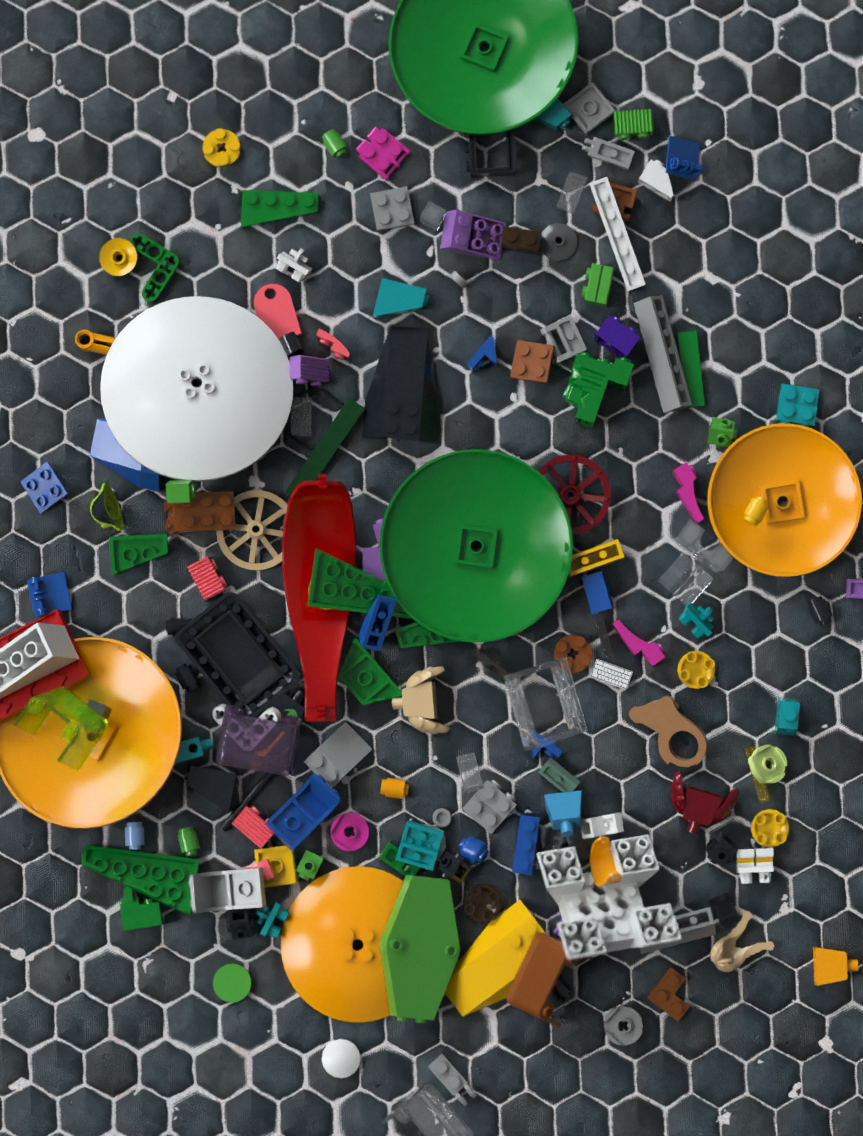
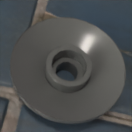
[541,223,577,261]

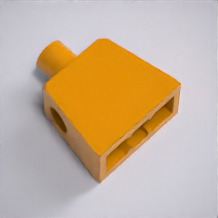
[813,947,858,985]

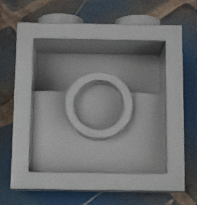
[462,779,516,834]

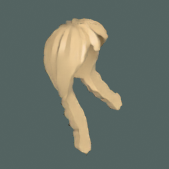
[710,911,774,972]

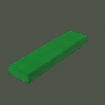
[677,331,705,409]

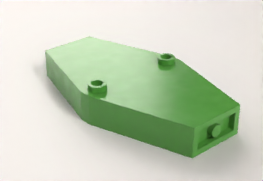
[380,875,460,1023]

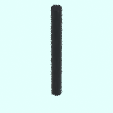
[220,768,275,832]

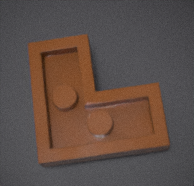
[647,967,690,1021]

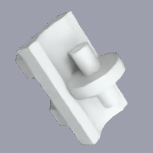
[276,248,313,282]

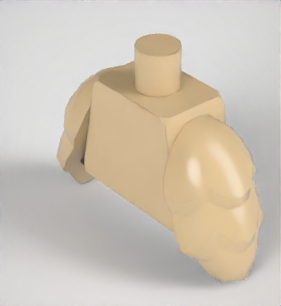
[392,666,450,735]

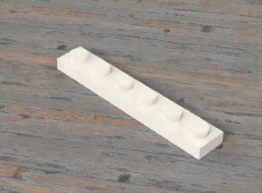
[589,177,646,291]

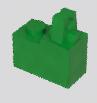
[120,887,164,931]

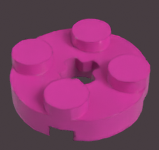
[331,813,369,851]

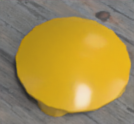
[677,651,715,689]
[751,809,789,848]

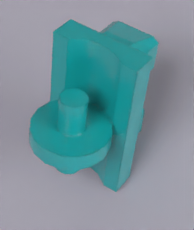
[679,602,714,639]
[255,902,289,938]

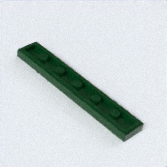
[285,398,365,496]

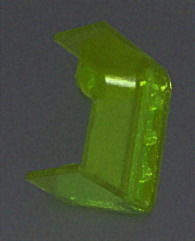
[13,687,108,771]

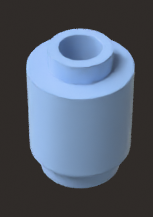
[125,822,145,850]

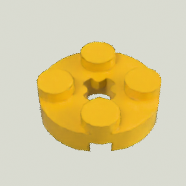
[202,128,240,167]

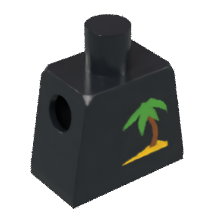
[264,689,305,737]

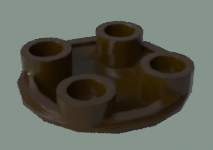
[463,884,501,923]

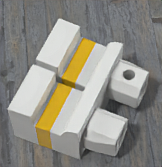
[735,848,774,884]

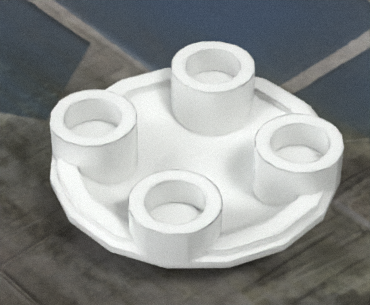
[322,1039,361,1078]

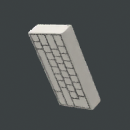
[590,659,633,690]

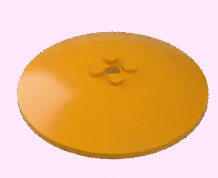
[707,423,862,577]
[281,867,404,1022]

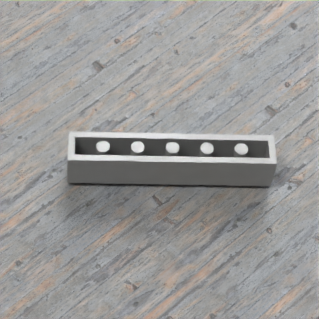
[634,295,692,413]

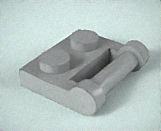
[540,316,587,365]

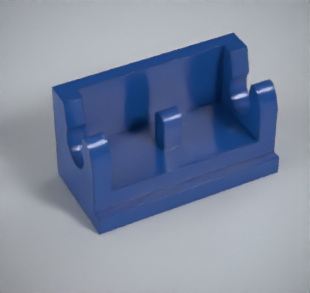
[582,571,615,614]

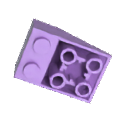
[440,209,506,260]

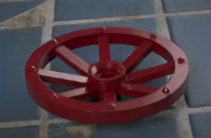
[538,455,611,535]

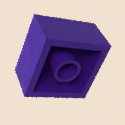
[594,315,640,358]

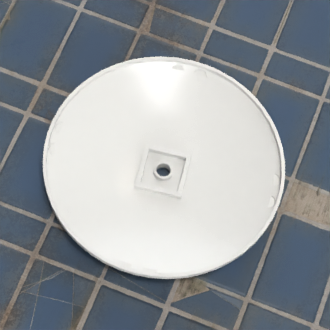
[100,296,293,481]

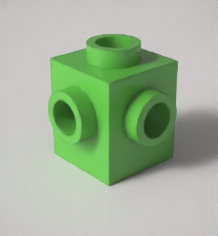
[707,417,737,447]

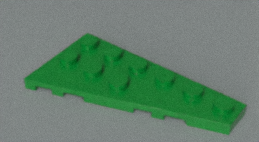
[308,548,413,619]
[81,845,199,916]

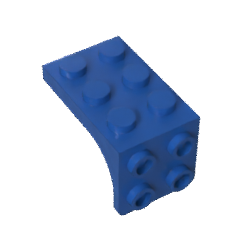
[265,773,341,851]

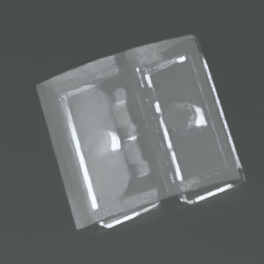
[657,552,713,606]

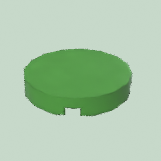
[213,964,252,1003]

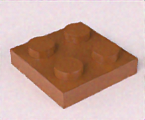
[510,340,555,384]

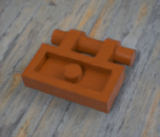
[592,182,637,222]

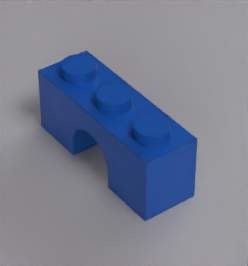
[512,815,540,876]

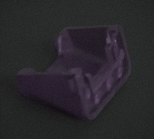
[216,705,302,775]

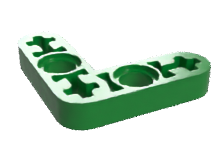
[130,233,179,303]

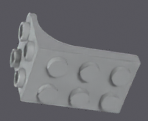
[189,868,266,914]

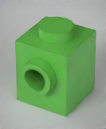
[166,480,196,503]
[296,850,324,881]

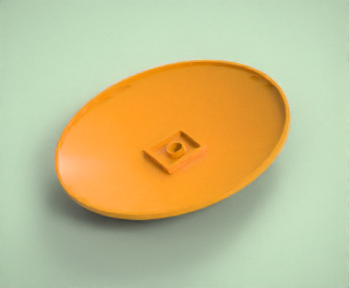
[0,637,182,829]

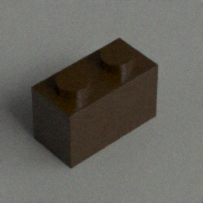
[501,226,543,256]

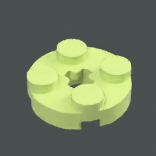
[748,745,787,784]

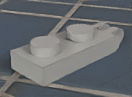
[581,137,635,170]

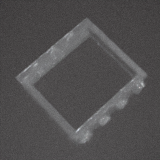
[503,657,588,751]

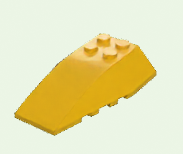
[445,900,546,1017]

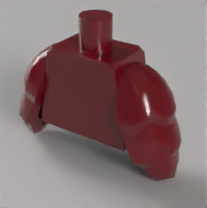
[670,771,739,834]

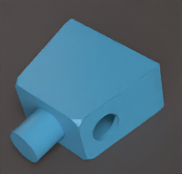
[544,791,582,837]

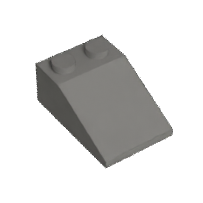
[304,722,372,789]

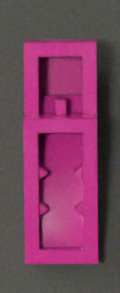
[672,462,704,525]
[612,619,665,667]

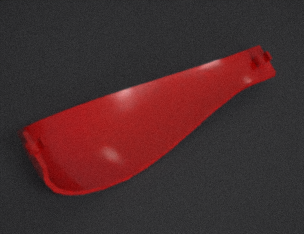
[282,474,356,721]

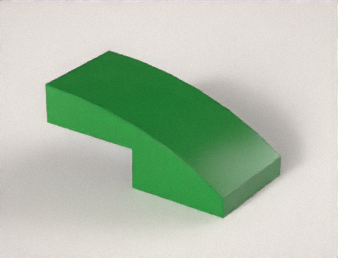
[378,841,420,876]

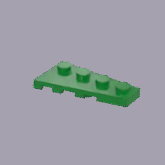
[241,190,319,229]
[394,622,460,649]

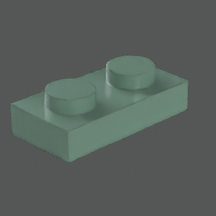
[538,757,580,792]

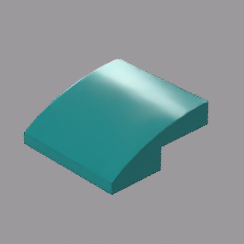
[395,820,444,871]

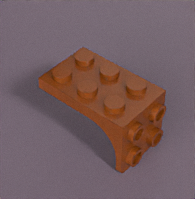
[164,491,236,535]

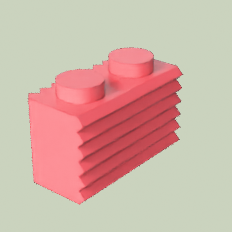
[187,556,227,602]
[232,806,274,849]

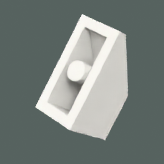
[638,160,673,202]

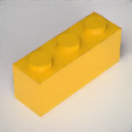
[568,539,624,578]

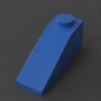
[358,595,397,651]

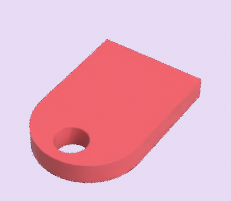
[254,284,302,339]

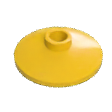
[99,238,137,276]

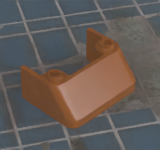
[506,932,593,1027]

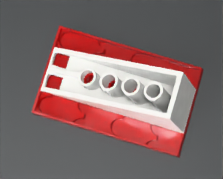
[0,609,91,722]

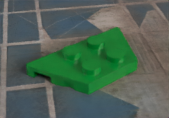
[338,638,402,705]

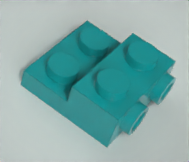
[775,384,819,428]

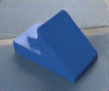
[466,335,497,372]
[529,729,563,759]

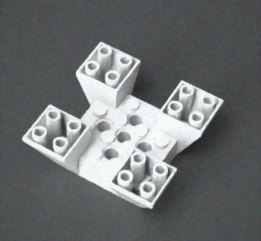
[537,835,681,960]

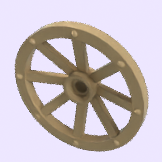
[216,490,288,571]

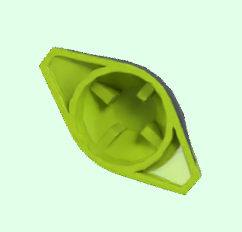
[90,482,124,531]

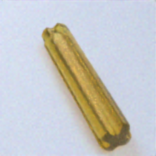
[745,746,770,803]

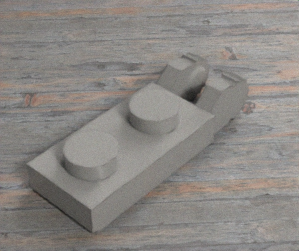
[428,1054,477,1106]

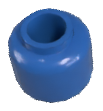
[459,836,489,865]

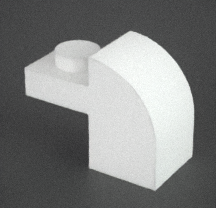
[580,813,624,839]

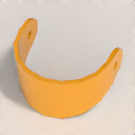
[590,837,622,887]

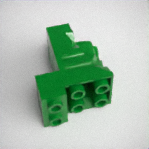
[563,352,634,428]

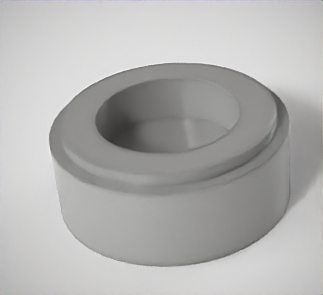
[450,271,468,288]
[432,808,452,828]

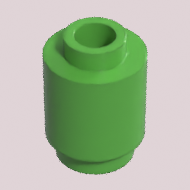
[322,129,348,159]
[177,827,201,856]

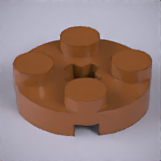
[553,635,592,673]

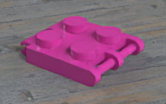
[356,127,412,181]

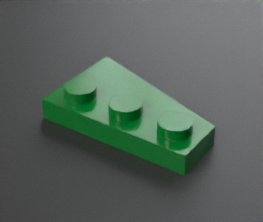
[109,533,169,575]

